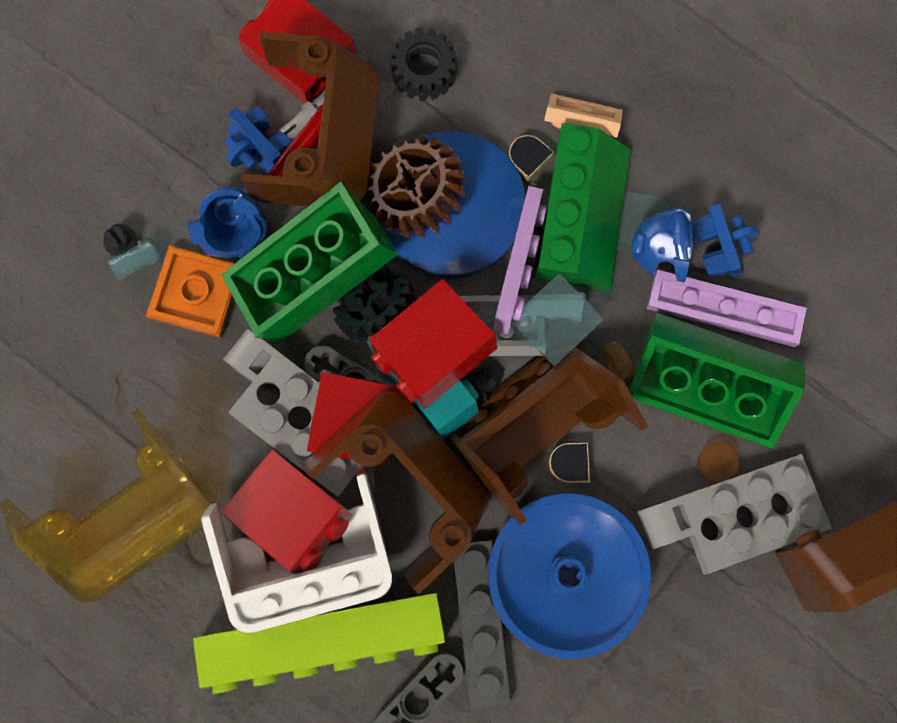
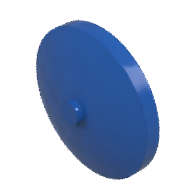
[382,132,526,279]
[488,494,651,659]

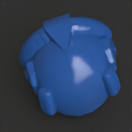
[188,187,268,259]
[632,206,695,282]

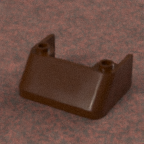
[241,31,380,206]
[448,343,648,525]
[301,392,488,594]
[775,501,897,613]

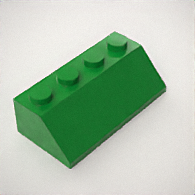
[535,123,631,292]
[221,181,398,344]
[628,312,805,449]

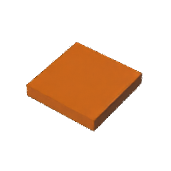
[146,245,235,338]

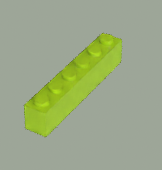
[193,593,445,694]

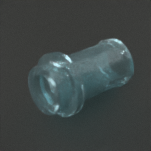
[108,239,161,280]

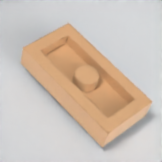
[544,93,623,137]

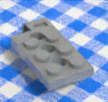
[223,329,359,497]
[637,454,832,575]

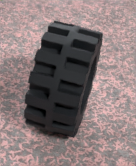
[391,28,457,101]

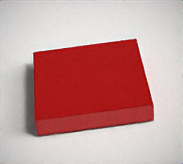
[306,372,399,465]

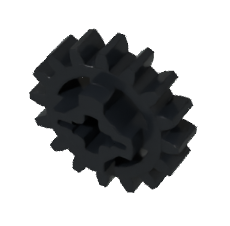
[333,266,416,344]

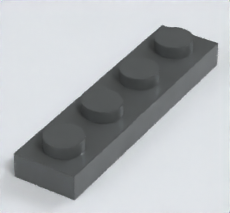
[454,540,511,709]

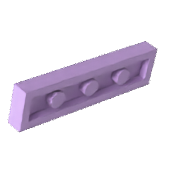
[492,186,547,334]
[646,270,807,347]

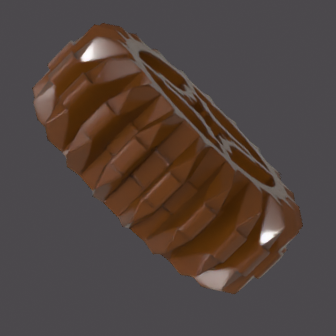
[366,134,468,240]

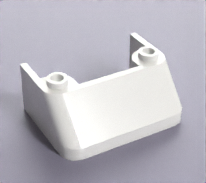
[201,465,392,633]

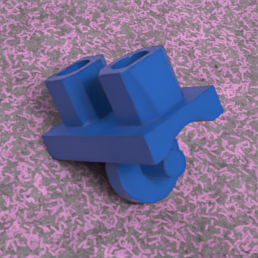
[225,107,292,174]
[693,204,760,278]

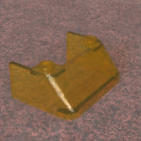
[1,407,211,602]

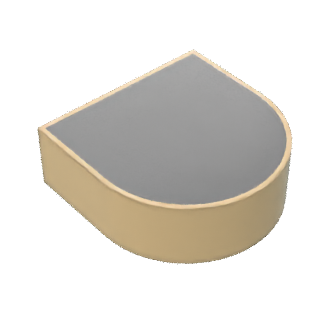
[509,135,554,182]
[548,443,590,484]

